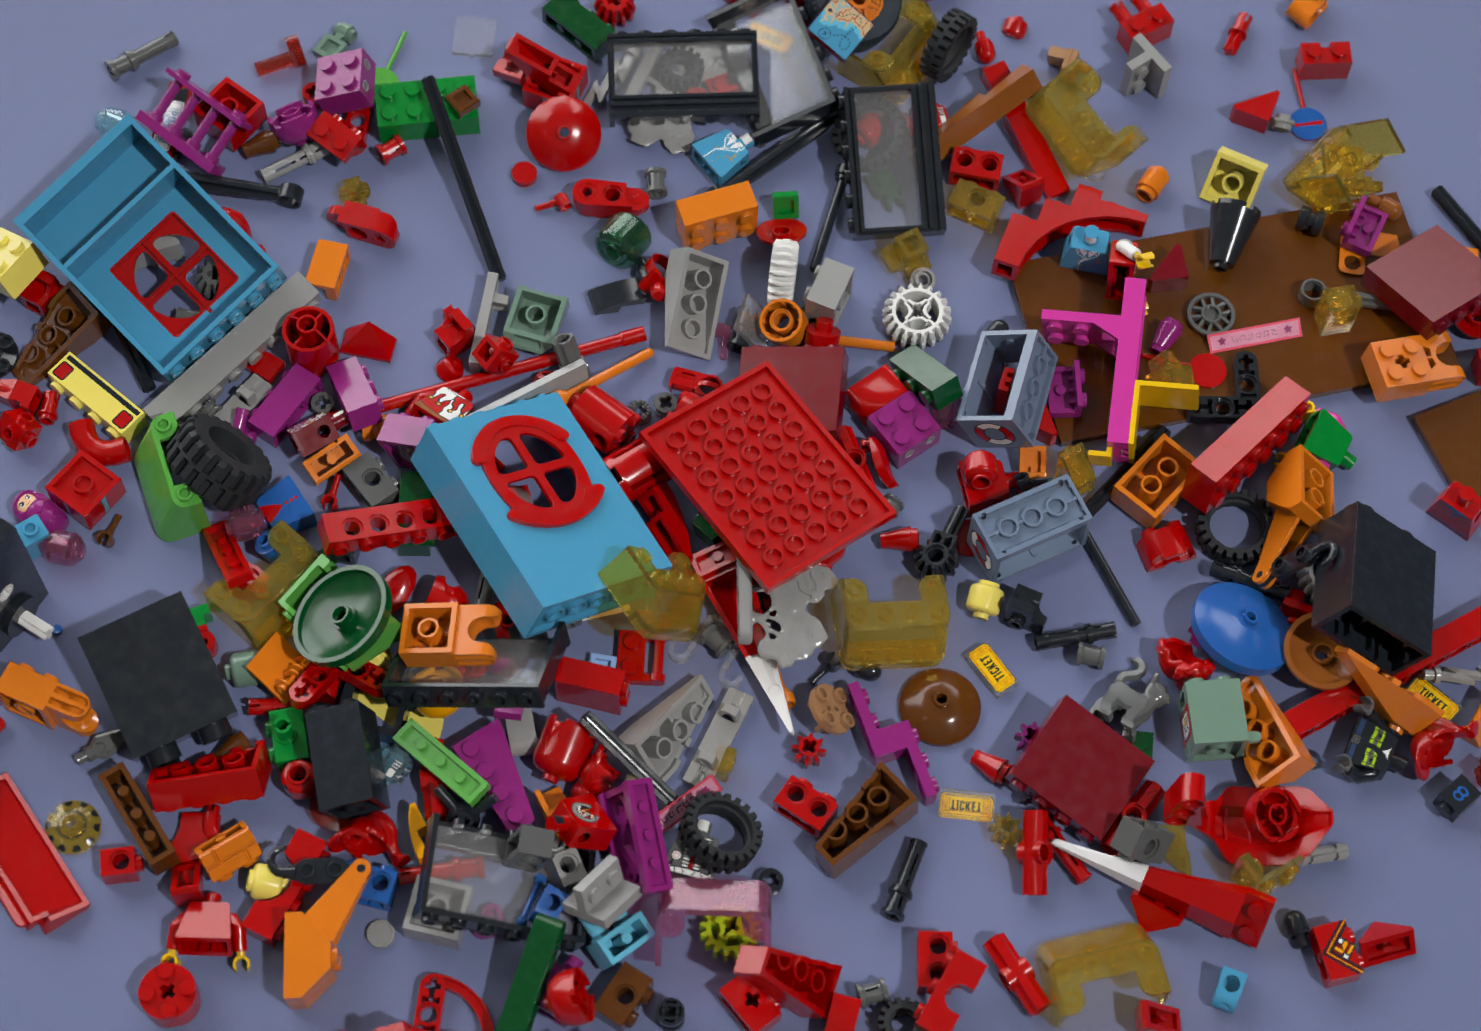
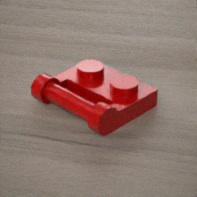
[617,630,668,686]

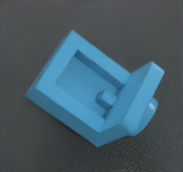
[15,514,50,560]

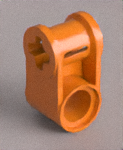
[1286,0,1327,30]

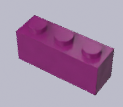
[326,356,385,432]
[248,363,324,448]

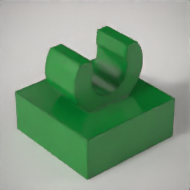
[772,191,799,220]

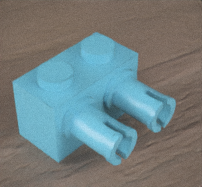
[578,910,656,971]

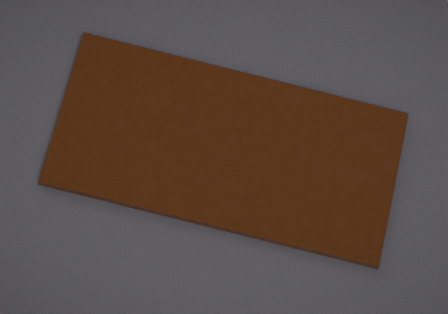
[1011,192,1460,447]

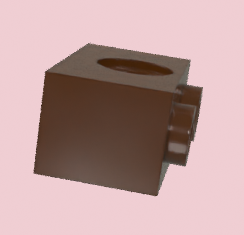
[595,961,655,1031]

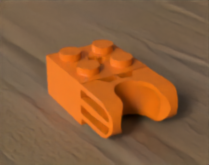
[1361,331,1466,403]
[398,602,502,668]
[0,661,100,737]

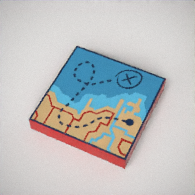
[805,0,874,63]

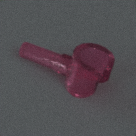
[715,323,732,360]

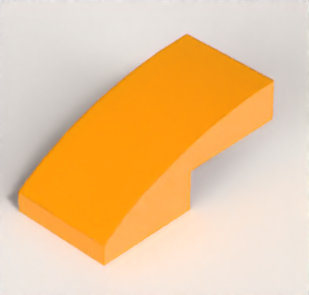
[408,802,427,866]

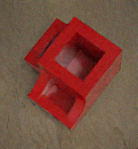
[20,270,64,318]
[434,305,476,357]

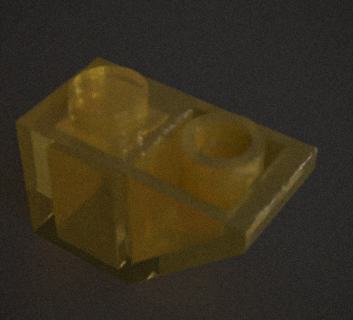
[1054,442,1097,496]

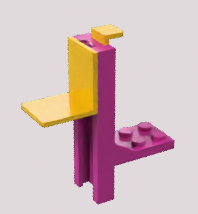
[1041,277,1199,467]

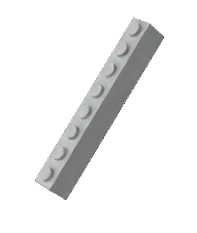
[143,271,321,428]

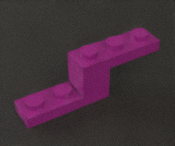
[847,681,939,806]

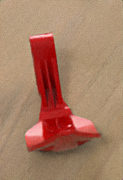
[1164,772,1334,867]

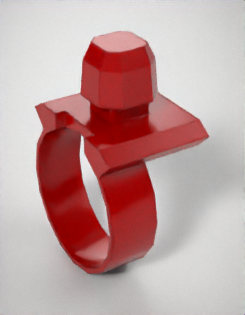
[637,253,669,301]

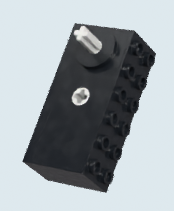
[0,517,54,652]

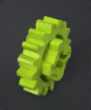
[699,901,761,962]

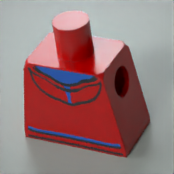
[1425,481,1481,541]

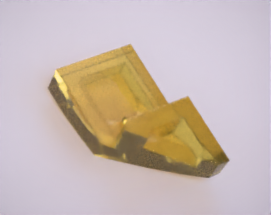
[1162,825,1192,875]

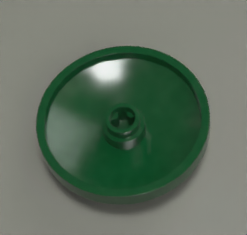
[293,565,392,668]

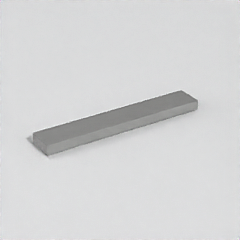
[465,358,589,417]

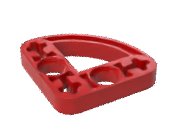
[413,973,494,1031]

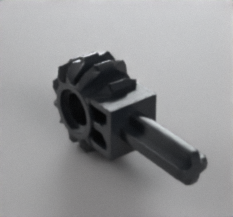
[914,504,969,584]

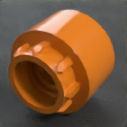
[759,298,809,347]

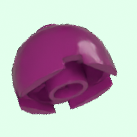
[267,100,319,146]

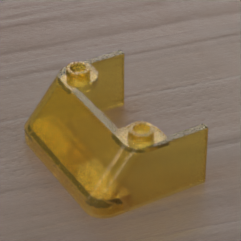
[837,0,939,105]
[1282,118,1406,215]

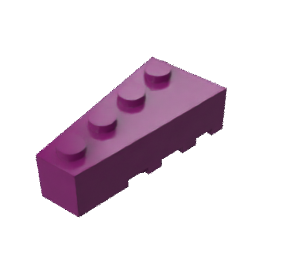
[452,718,536,834]

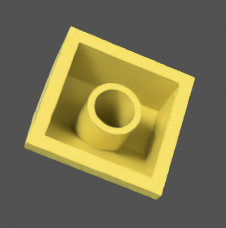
[1199,146,1269,208]

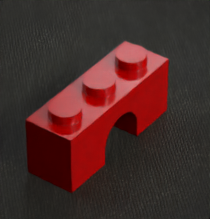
[913,948,988,1031]

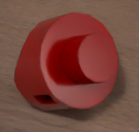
[804,317,841,347]

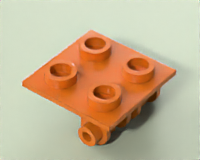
[245,631,310,705]

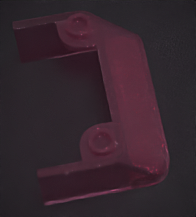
[655,877,772,966]

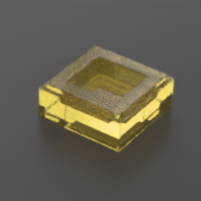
[717,746,737,783]

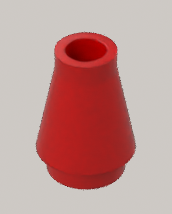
[880,526,919,552]
[970,749,1012,785]

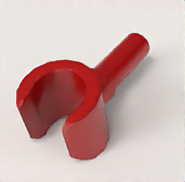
[535,192,572,212]
[321,474,342,512]

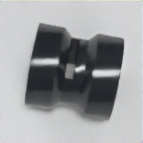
[1294,205,1327,237]
[656,997,685,1031]

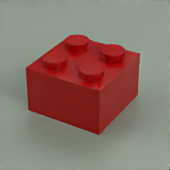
[193,76,268,152]

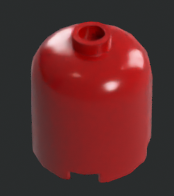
[533,714,598,785]

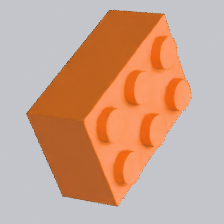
[675,181,758,250]
[1110,433,1196,529]

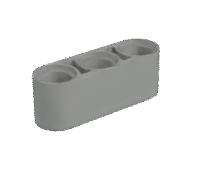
[500,678,538,757]

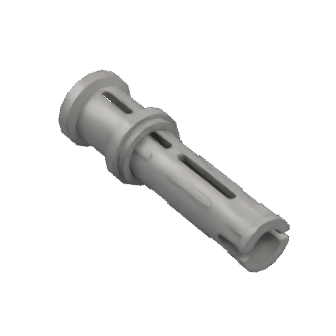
[259,142,333,184]

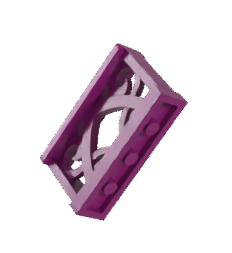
[598,777,674,902]

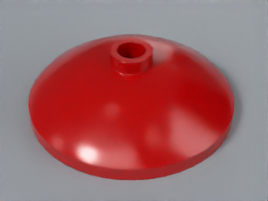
[526,96,602,172]

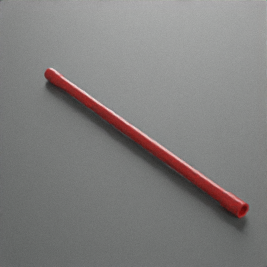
[320,326,647,431]

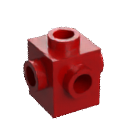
[471,334,520,375]
[0,408,43,451]

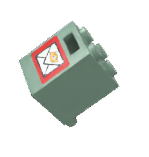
[1177,676,1262,763]

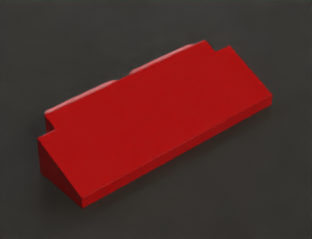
[0,772,90,935]

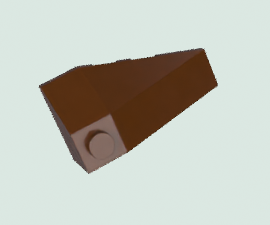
[12,281,113,385]

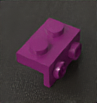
[1340,195,1389,258]
[1047,360,1087,418]

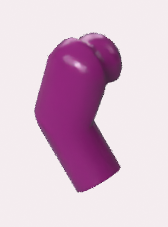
[232,407,257,443]

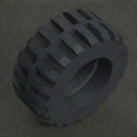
[166,413,272,512]

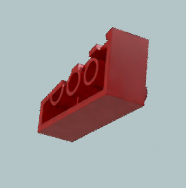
[146,739,272,813]
[733,945,842,1019]

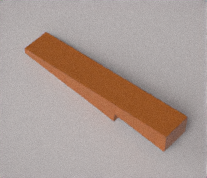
[906,64,1043,174]

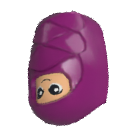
[11,490,69,542]

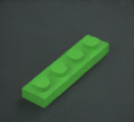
[392,718,491,807]

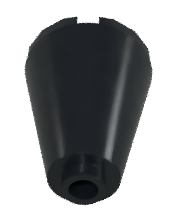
[1209,198,1261,272]

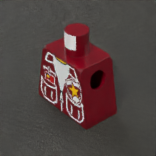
[285,410,350,458]

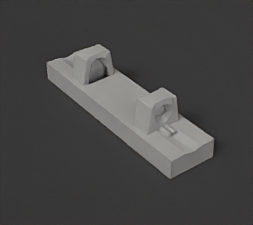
[469,272,510,374]
[214,373,275,425]
[682,686,754,788]

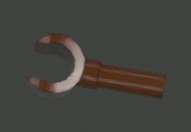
[96,514,122,548]

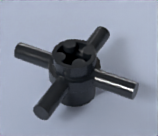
[433,784,499,829]

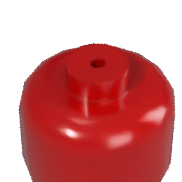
[1001,15,1028,40]
[436,356,464,382]

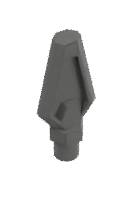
[74,729,126,765]

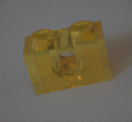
[946,178,1006,234]
[1314,284,1362,336]

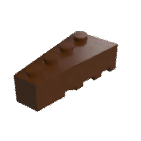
[814,761,918,880]

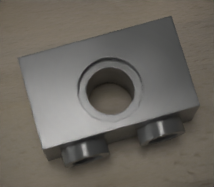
[342,452,400,508]
[1110,815,1176,865]

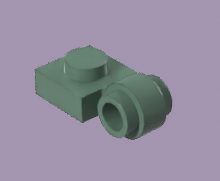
[313,22,358,58]

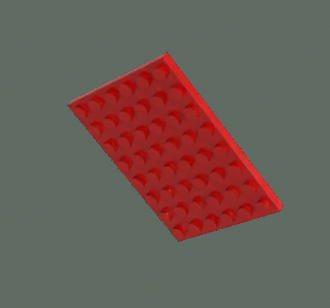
[639,360,897,594]

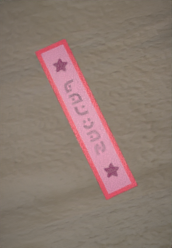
[1207,317,1303,354]
[658,774,723,833]

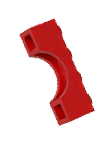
[242,828,331,948]

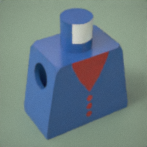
[248,475,317,538]

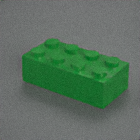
[375,75,480,143]

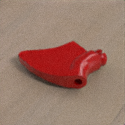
[171,804,222,864]

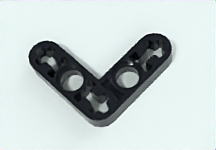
[1184,350,1261,423]

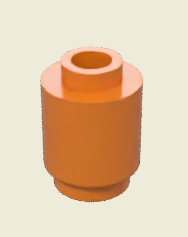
[1135,166,1170,203]

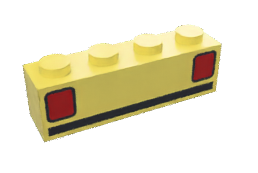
[47,352,149,443]

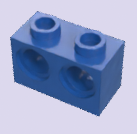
[343,858,400,912]

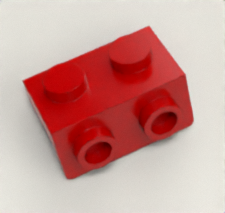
[306,110,367,164]

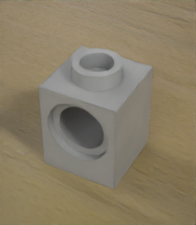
[544,846,587,891]

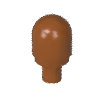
[1367,194,1403,221]

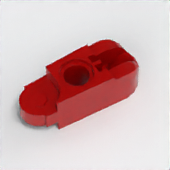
[572,179,650,219]
[326,200,400,249]

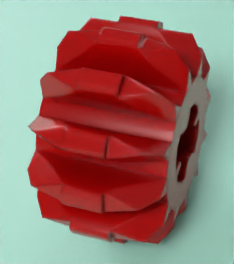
[594,0,636,29]

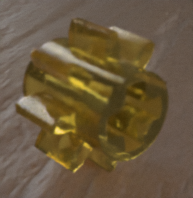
[339,176,371,205]
[988,812,1023,849]

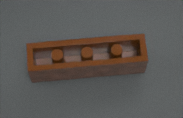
[98,761,181,876]

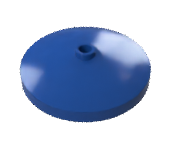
[1190,582,1291,676]

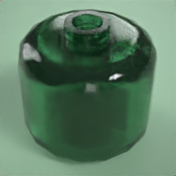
[595,212,652,269]

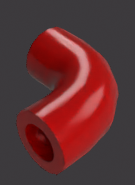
[68,418,132,467]

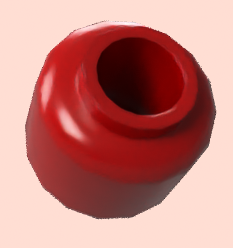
[963,450,998,490]
[281,760,316,800]

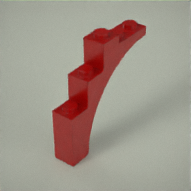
[991,184,1148,281]

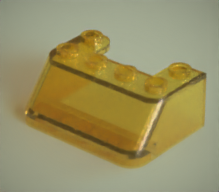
[1026,57,1148,178]
[204,519,319,652]
[598,546,706,642]
[829,575,950,671]
[1036,922,1172,1029]

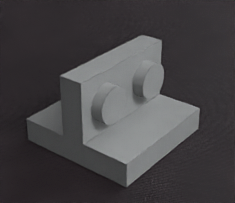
[1120,33,1172,99]
[562,855,643,930]

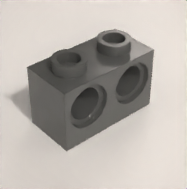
[503,824,557,873]

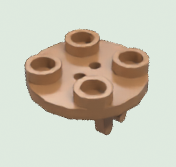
[807,684,855,736]

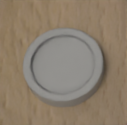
[367,920,396,949]

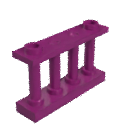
[135,67,253,176]

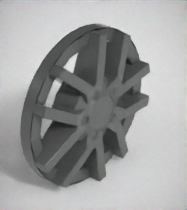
[1186,293,1235,338]

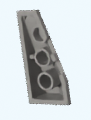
[619,674,714,782]

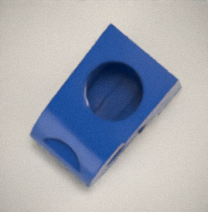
[527,883,569,924]

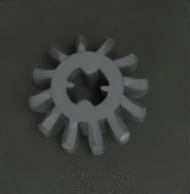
[194,260,219,300]

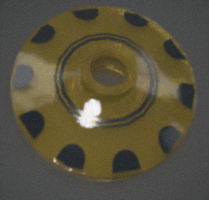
[45,800,102,855]

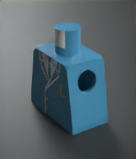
[692,129,755,186]
[1059,225,1111,275]

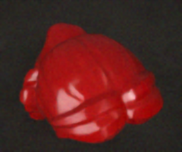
[1156,637,1216,692]

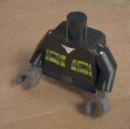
[1332,696,1409,784]

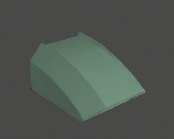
[503,284,570,354]

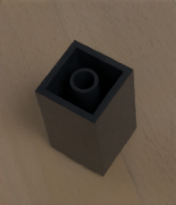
[305,699,390,821]

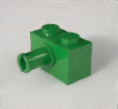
[265,707,312,772]

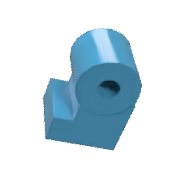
[1211,966,1248,1014]

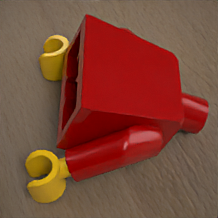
[161,892,251,973]

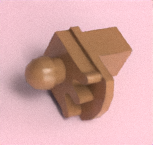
[1047,45,1089,82]

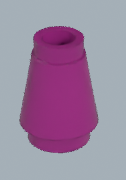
[1149,317,1183,357]

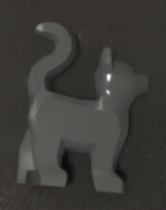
[1089,657,1172,743]

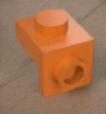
[1018,446,1047,479]

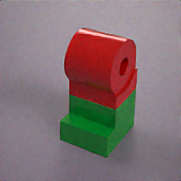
[190,603,219,658]

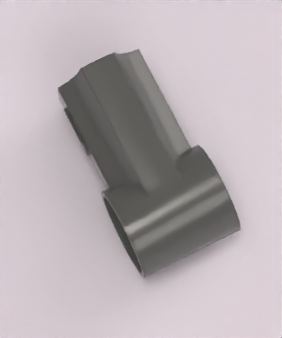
[551,332,591,377]

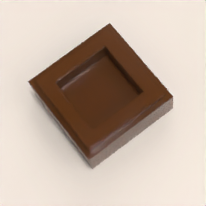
[445,84,481,119]

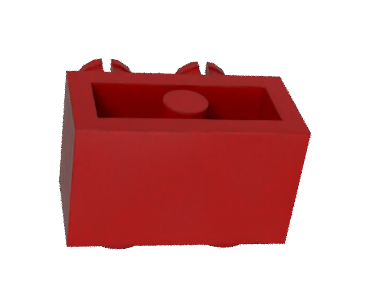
[1109,0,1175,56]

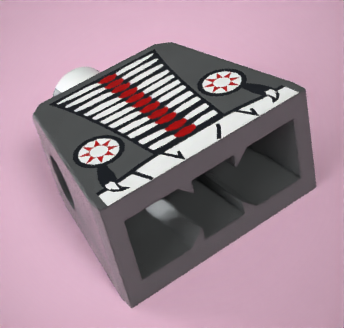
[667,819,719,890]

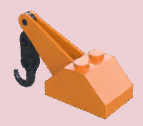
[1252,444,1338,589]
[267,845,372,1009]

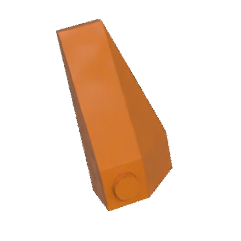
[1334,646,1445,736]
[1240,675,1316,789]

